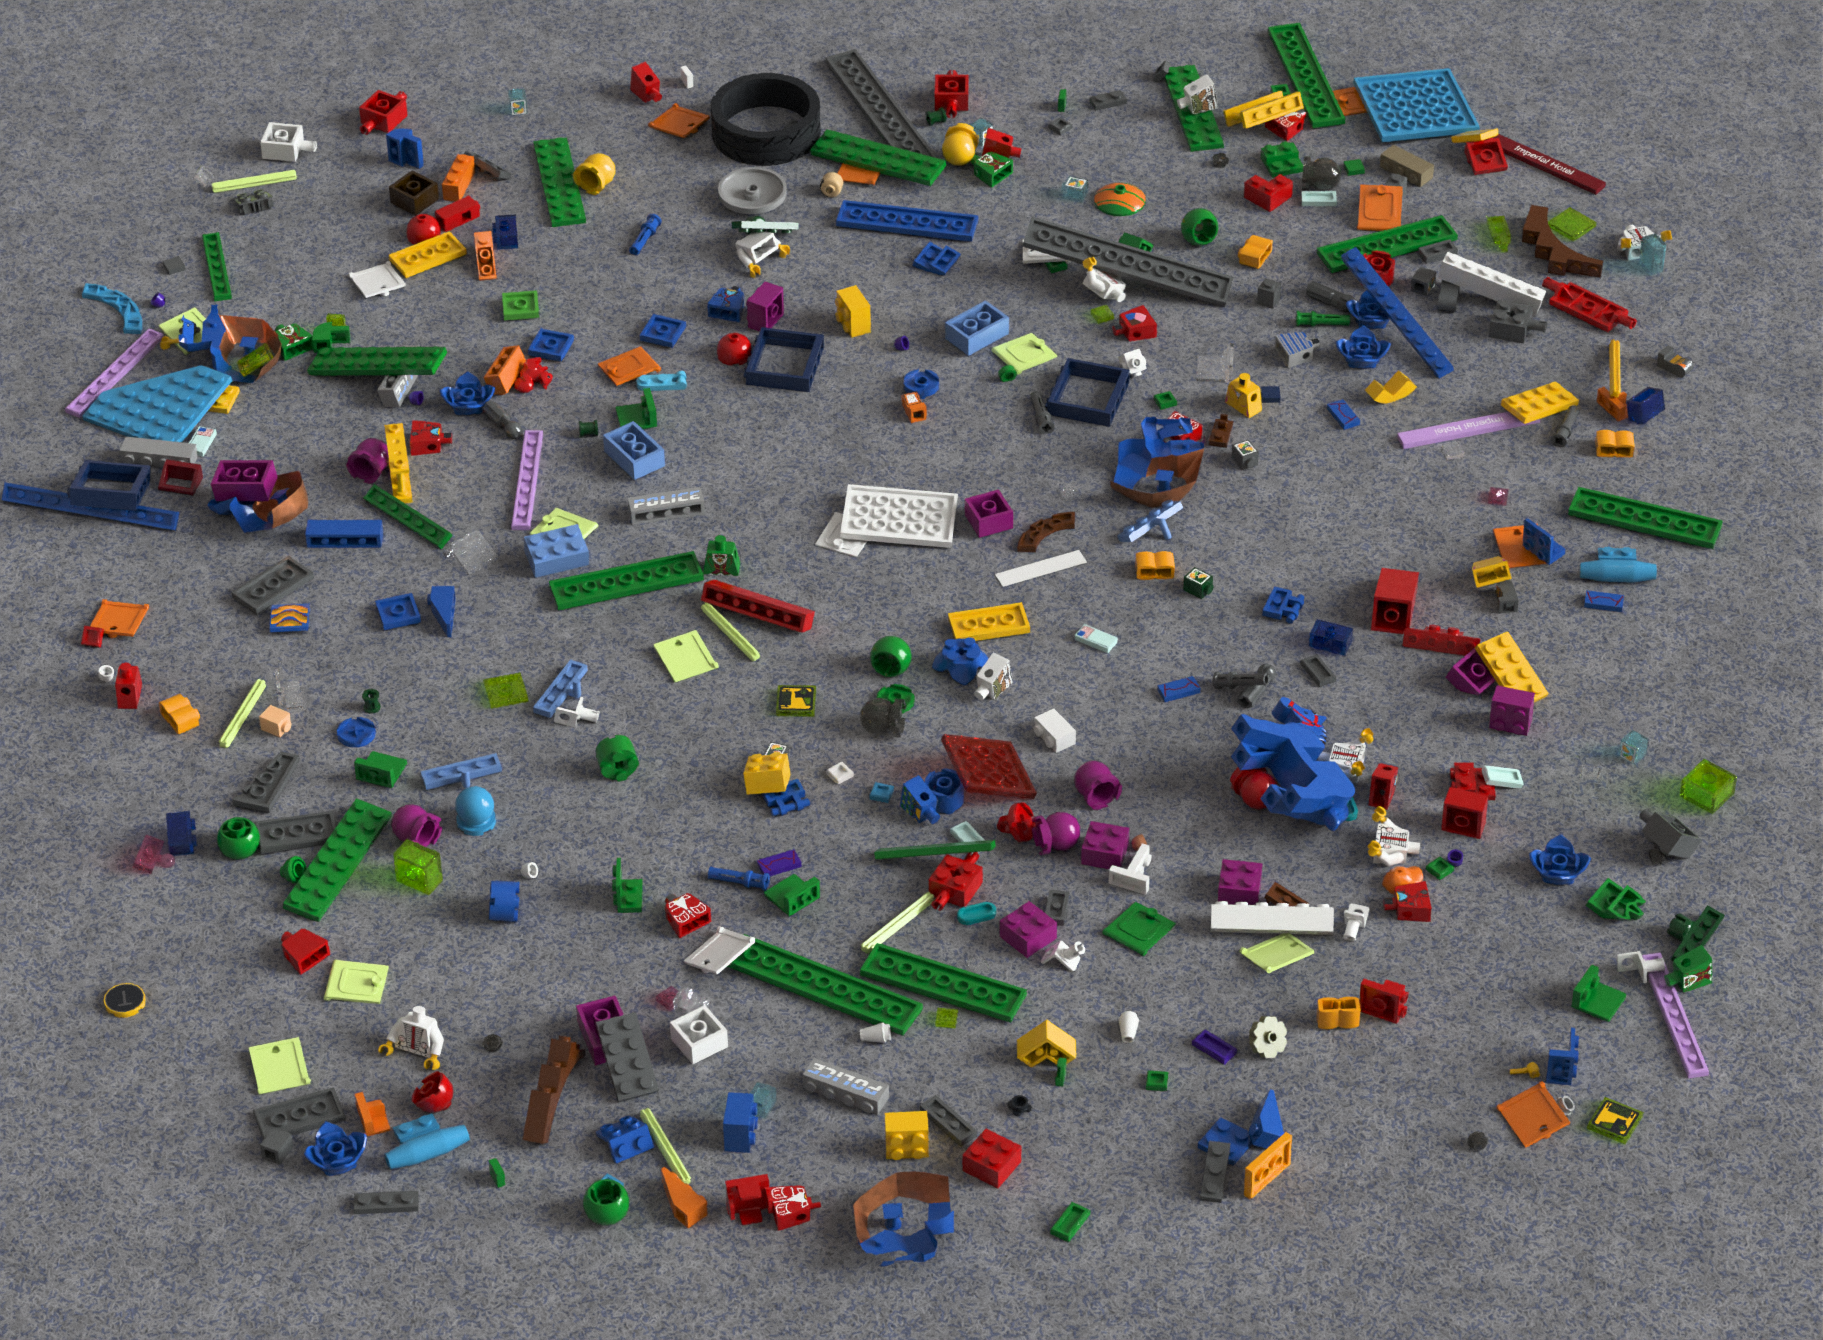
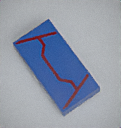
[1327,399,1360,430]
[1584,590,1624,612]
[1157,676,1201,702]

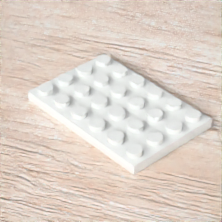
[840,484,958,548]

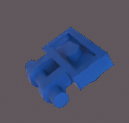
[1262,586,1305,624]
[761,779,810,816]

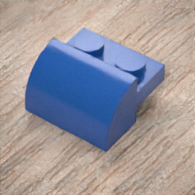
[386,128,424,169]

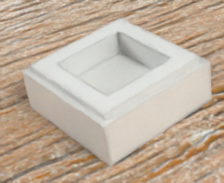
[680,66,693,89]
[826,762,854,785]

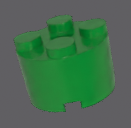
[595,735,639,782]

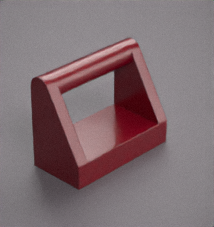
[158,459,203,496]

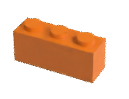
[442,154,475,202]
[483,345,526,395]

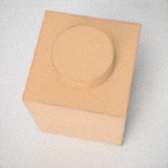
[259,705,291,737]

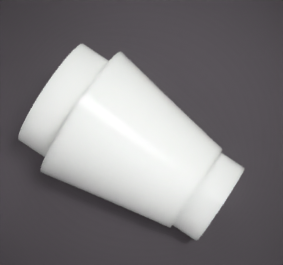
[1118,1011,1139,1043]
[860,1022,891,1043]

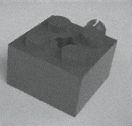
[1489,300,1547,343]
[1639,809,1702,859]

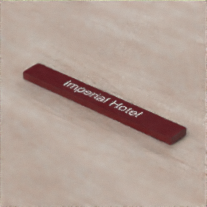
[1491,134,1606,195]

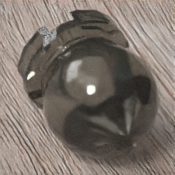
[1302,156,1341,191]
[860,697,906,738]

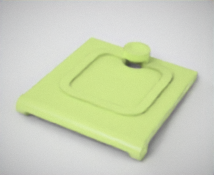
[159,308,206,355]
[991,333,1057,375]
[530,508,598,539]
[654,630,719,682]
[1240,933,1314,973]
[324,960,389,1004]
[249,1037,311,1095]

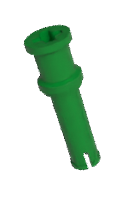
[1295,311,1350,327]

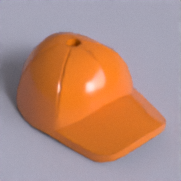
[1382,866,1423,894]

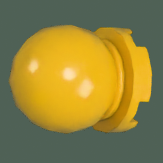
[942,123,979,166]
[573,153,615,195]

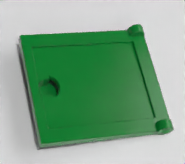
[1102,902,1176,957]

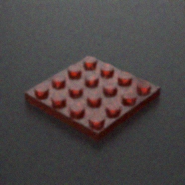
[941,734,1037,799]

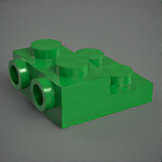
[1261,141,1304,178]

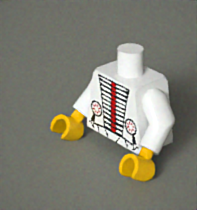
[1617,225,1672,260]
[735,233,790,278]
[1082,257,1126,302]
[1318,728,1373,783]
[1367,806,1420,866]
[378,1006,444,1070]

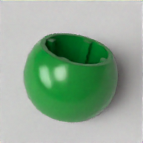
[1181,208,1219,246]
[870,636,912,677]
[217,817,260,860]
[583,1179,630,1226]

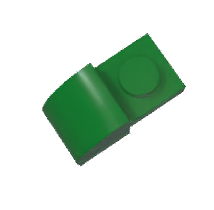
[312,322,351,353]

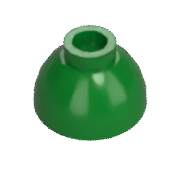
[280,856,307,884]

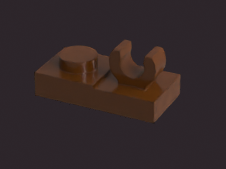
[1209,414,1234,448]
[1264,882,1309,907]

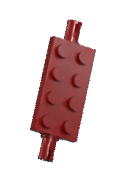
[1542,277,1637,332]

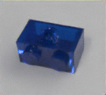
[492,214,518,250]
[1626,387,1665,424]
[1309,619,1353,656]
[166,811,197,857]

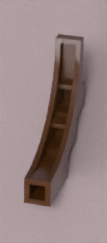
[1522,205,1603,278]
[522,1035,586,1144]

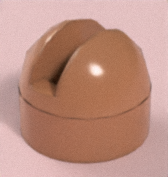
[1131,834,1147,851]

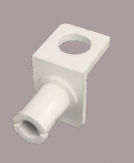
[554,697,600,727]
[1343,903,1369,942]
[1041,941,1085,972]
[1617,951,1665,983]

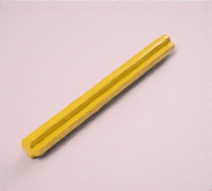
[1609,339,1621,398]

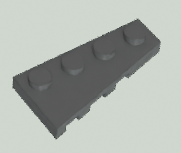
[232,751,300,813]

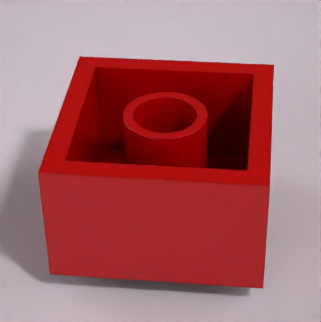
[1441,787,1488,839]
[962,1129,1021,1189]

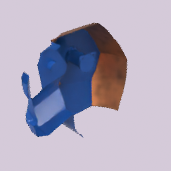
[179,305,282,383]
[1110,417,1205,508]
[208,471,309,533]
[853,1171,954,1267]

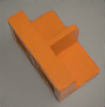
[1597,387,1635,422]
[355,1092,390,1137]

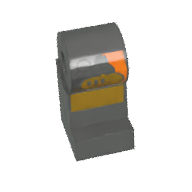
[1657,345,1693,378]
[1496,580,1519,614]

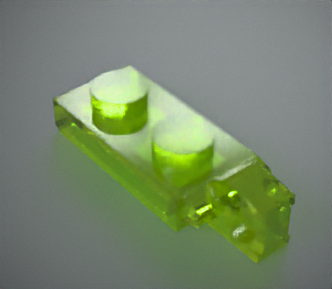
[1486,216,1511,252]

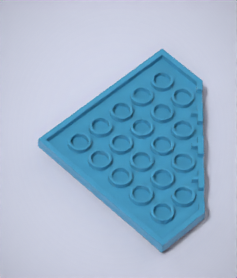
[82,365,232,442]

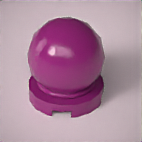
[346,438,389,484]
[1074,760,1122,810]
[391,804,442,852]
[1032,812,1080,856]

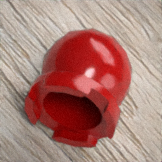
[1230,767,1278,810]

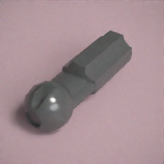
[1306,281,1355,312]
[482,400,522,439]
[1237,664,1276,709]

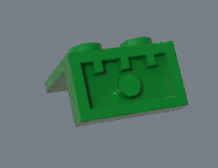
[616,388,657,429]
[354,751,407,788]
[612,858,643,913]
[764,874,820,917]
[1571,964,1626,1022]

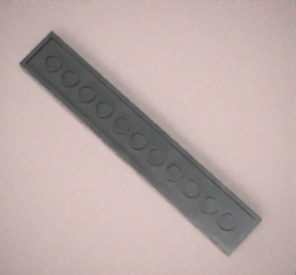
[825,49,938,158]
[1022,217,1234,307]

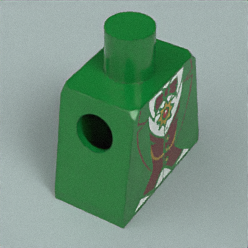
[971,152,1013,187]
[274,324,313,361]
[703,535,740,576]
[1664,945,1712,992]

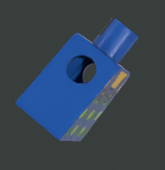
[900,775,940,824]

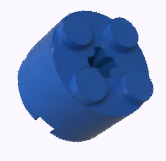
[925,768,964,814]
[489,880,520,922]

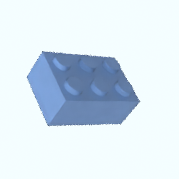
[945,300,1009,356]
[603,421,665,480]
[524,524,589,578]

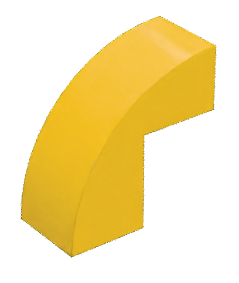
[1365,370,1417,403]

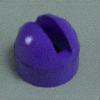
[150,292,166,308]
[894,336,909,351]
[409,391,424,405]
[1447,849,1463,867]

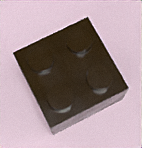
[389,170,439,216]

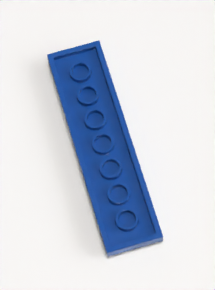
[836,200,978,242]

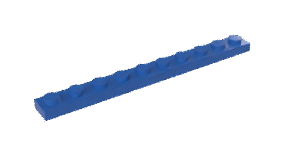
[1341,247,1454,378]
[2,482,179,531]

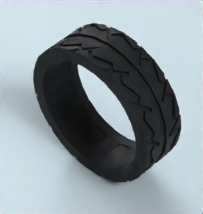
[711,73,821,166]

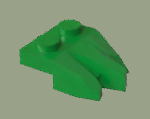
[1585,878,1646,920]

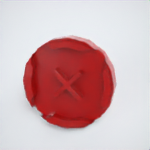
[997,802,1035,842]

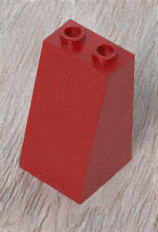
[1371,568,1419,634]

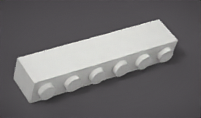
[1437,252,1546,316]
[1211,901,1334,935]

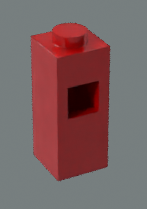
[435,196,480,232]

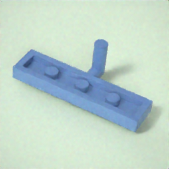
[1117,500,1183,542]
[533,660,588,718]
[421,753,502,790]

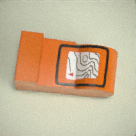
[901,392,927,423]

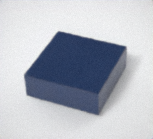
[1261,386,1280,403]

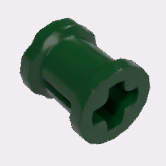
[925,107,947,126]
[579,420,598,437]
[362,689,381,714]

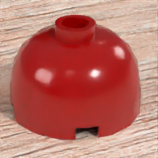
[406,214,441,245]
[717,333,752,366]
[412,1071,454,1113]

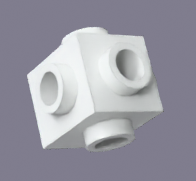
[1118,349,1147,378]

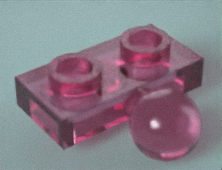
[133,834,175,874]

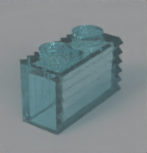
[1639,233,1666,276]

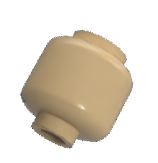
[820,172,843,197]

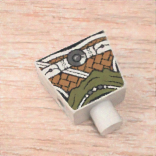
[1177,75,1218,114]
[974,652,1013,700]

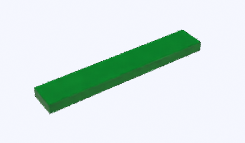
[202,232,232,302]
[363,484,453,549]
[874,840,996,859]

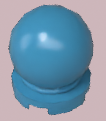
[455,786,496,836]

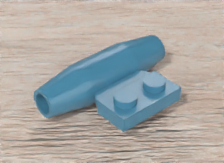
[1580,547,1657,583]
[384,1113,470,1169]

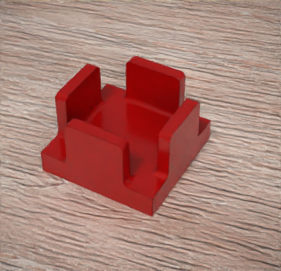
[725,1174,773,1225]

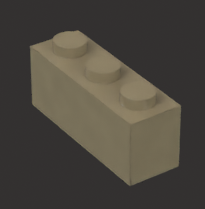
[1380,145,1434,187]

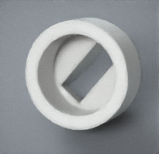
[98,665,114,682]
[520,862,538,879]

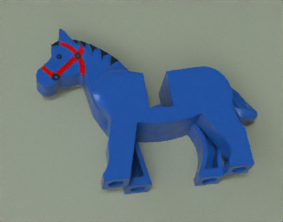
[1231,697,1355,831]

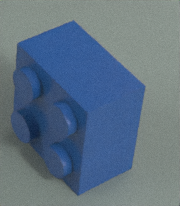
[723,1092,758,1153]

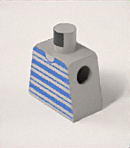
[1275,332,1320,368]

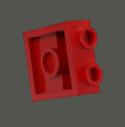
[1464,138,1508,175]
[1450,762,1496,800]
[1359,979,1409,1024]

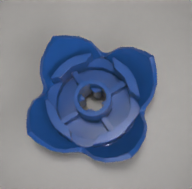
[1346,290,1390,329]
[1336,325,1391,368]
[439,371,495,415]
[932,637,989,686]
[1529,834,1591,885]
[304,1121,367,1176]

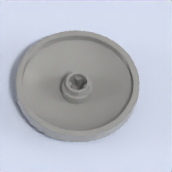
[718,167,787,214]

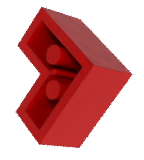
[1244,174,1293,212]

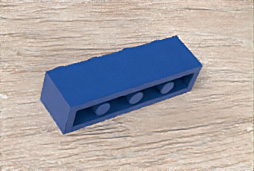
[305,520,383,548]

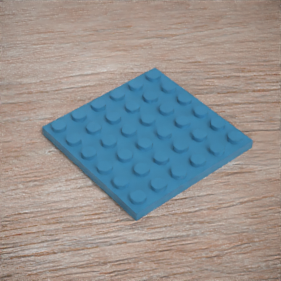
[1353,68,1480,142]

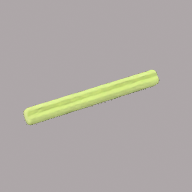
[212,170,297,193]
[701,602,760,661]
[219,679,266,748]
[861,892,934,954]
[640,1108,691,1184]

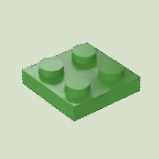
[502,290,539,320]

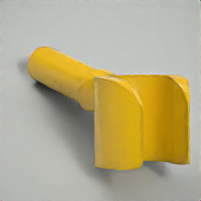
[160,336,179,350]
[1510,1062,1540,1078]

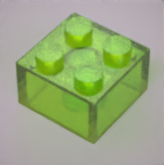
[1680,759,1737,814]
[393,839,443,895]

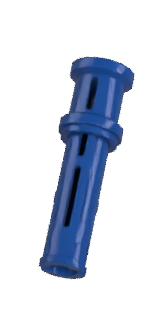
[629,214,662,255]
[708,866,770,891]

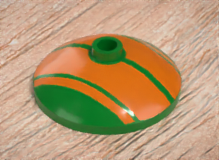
[1094,182,1146,216]

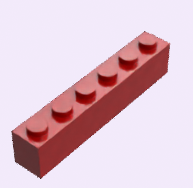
[701,579,815,633]

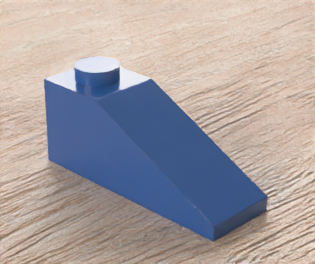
[427,586,456,637]
[1249,1089,1284,1149]

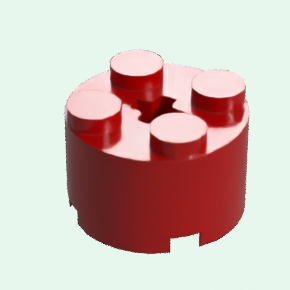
[1360,251,1395,286]

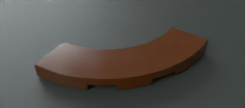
[1017,512,1075,552]

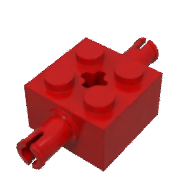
[935,70,969,118]
[359,90,408,135]
[928,852,983,911]

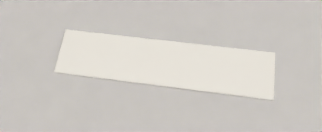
[995,550,1087,587]

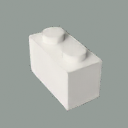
[1033,709,1076,753]

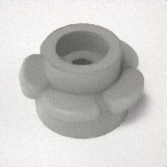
[1556,1096,1575,1116]

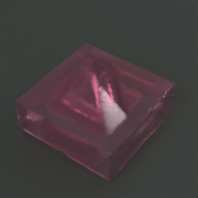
[1488,487,1509,506]
[656,986,685,1011]

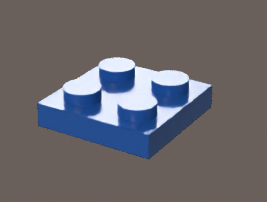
[640,314,686,348]
[528,328,574,362]
[375,593,421,630]
[1198,1117,1252,1166]

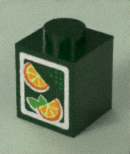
[1183,567,1214,599]

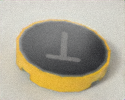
[104,983,146,1018]

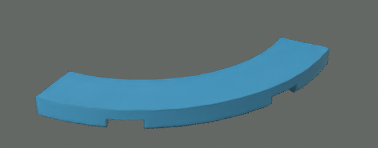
[82,283,142,334]

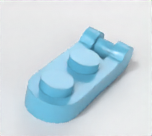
[636,371,687,391]

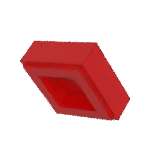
[81,625,104,647]

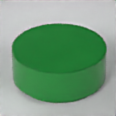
[998,365,1017,382]

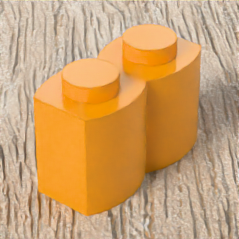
[1238,235,1273,269]
[1595,430,1634,457]
[1135,551,1175,580]
[159,694,200,734]
[1316,997,1360,1029]

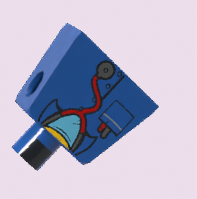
[707,286,744,323]

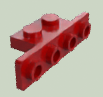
[1402,625,1481,656]

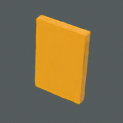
[1244,1132,1292,1199]

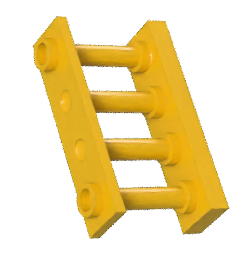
[1223,90,1304,129]
[384,423,413,503]

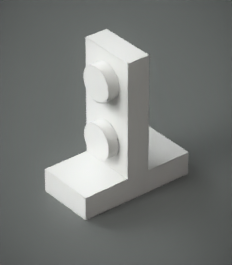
[1109,844,1151,895]

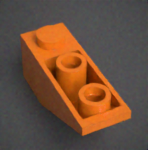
[474,231,497,281]
[661,1167,708,1228]

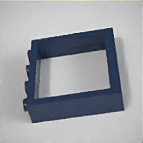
[743,327,824,392]
[1045,358,1130,427]
[67,460,151,511]

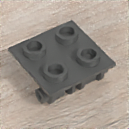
[233,189,274,215]

